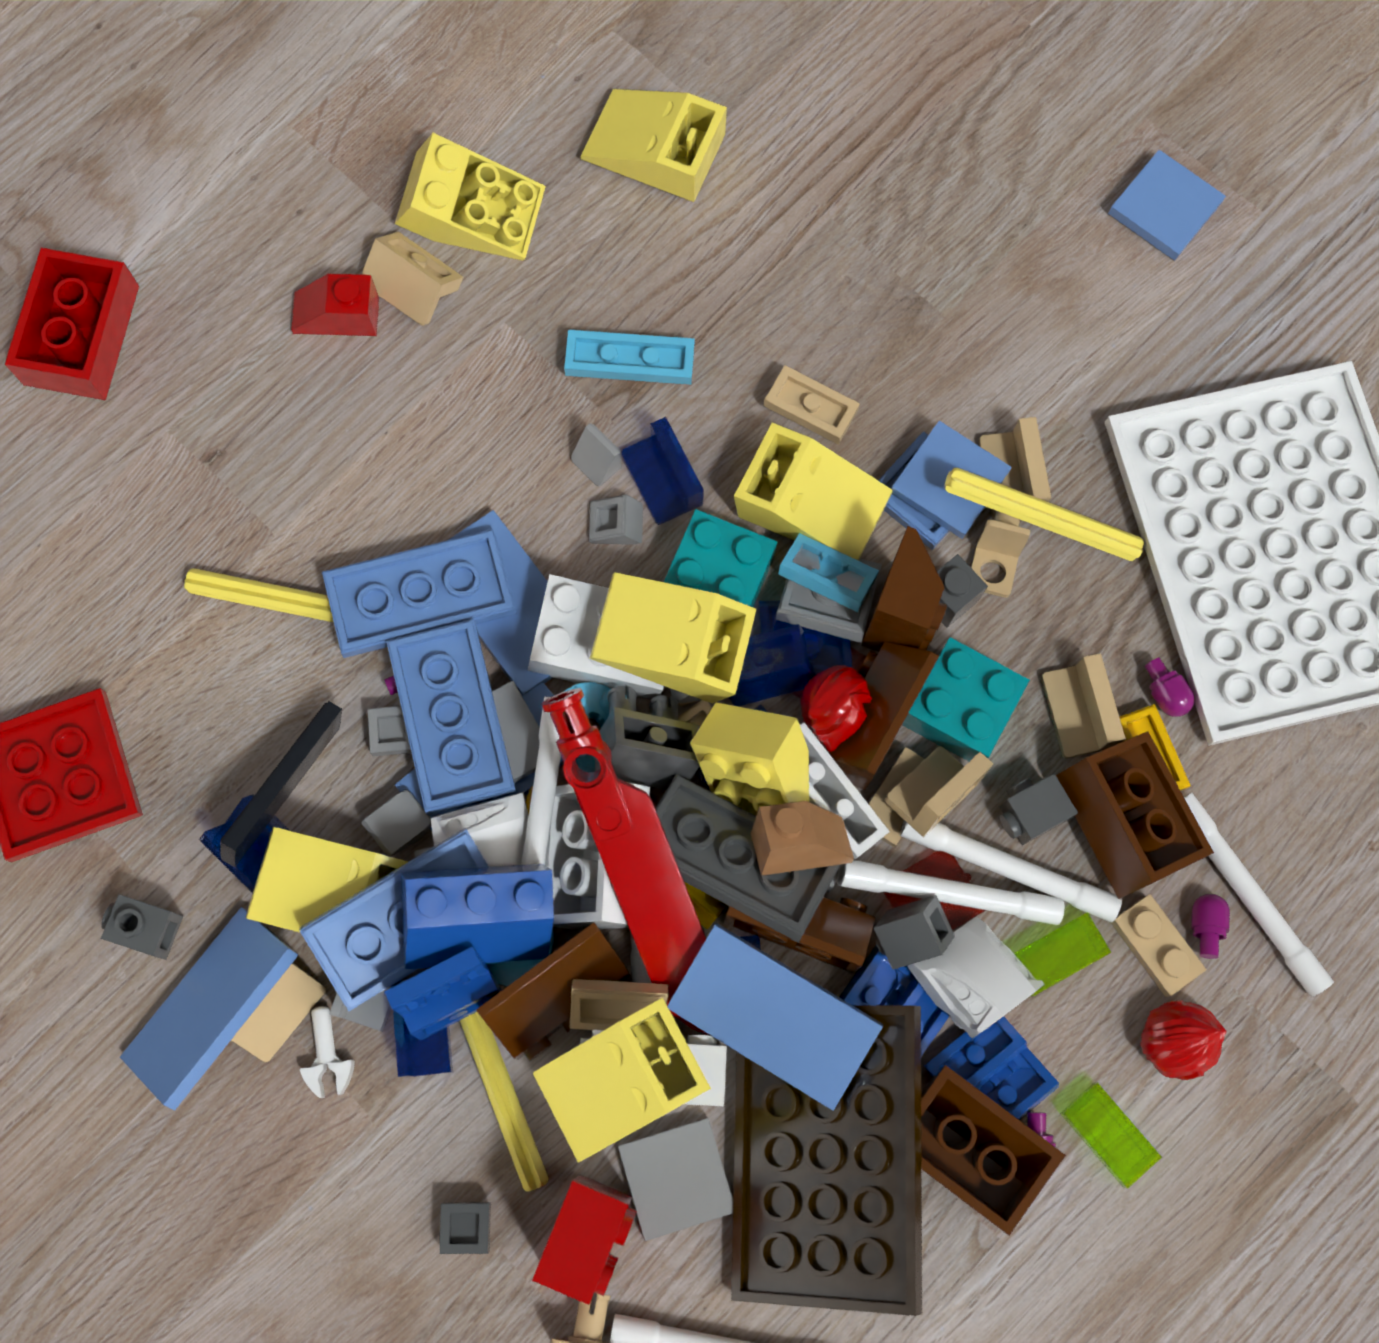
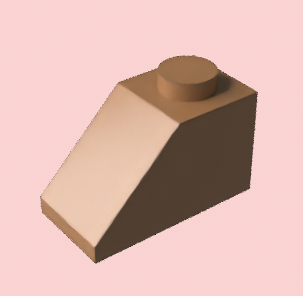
[751,801,854,876]

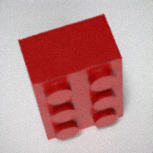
[5,247,139,401]
[532,1174,637,1305]

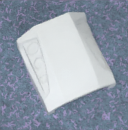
[431,792,529,867]
[907,916,1044,1038]

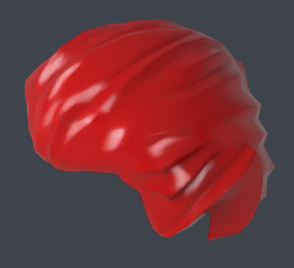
[800,665,872,752]
[1140,999,1226,1080]

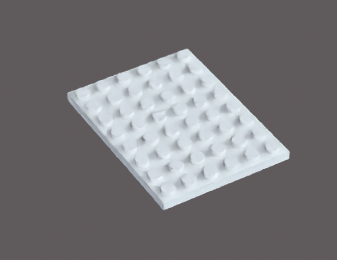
[1104,361,1379,746]

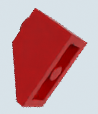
[291,274,379,336]

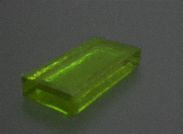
[1014,912,1112,998]
[1060,1082,1162,1189]

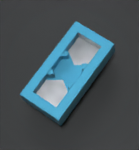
[778,533,879,612]

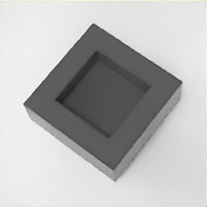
[439,1202,491,1254]

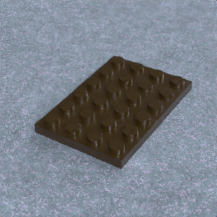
[731,1005,922,1316]

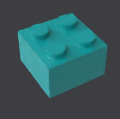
[664,509,778,607]
[902,637,1030,762]

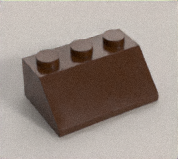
[861,526,947,652]
[826,642,939,791]
[1056,731,1214,899]
[724,897,876,973]
[476,923,630,1061]
[921,1065,1066,1236]

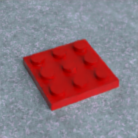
[0,688,143,863]

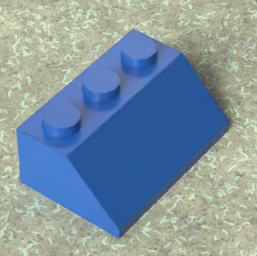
[401,864,554,969]

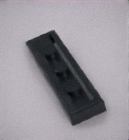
[220,701,342,867]

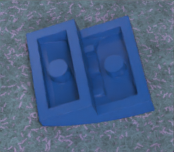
[839,944,950,1057]
[384,946,502,1041]
[925,1016,1059,1120]

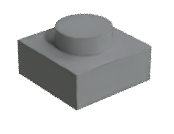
[368,706,412,757]

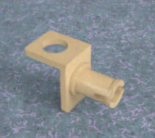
[971,511,1030,598]
[551,1294,611,1343]

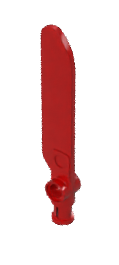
[541,688,710,1036]

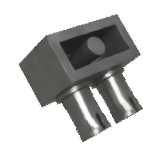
[595,686,700,790]

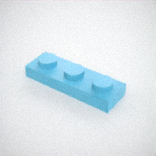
[564,330,695,385]

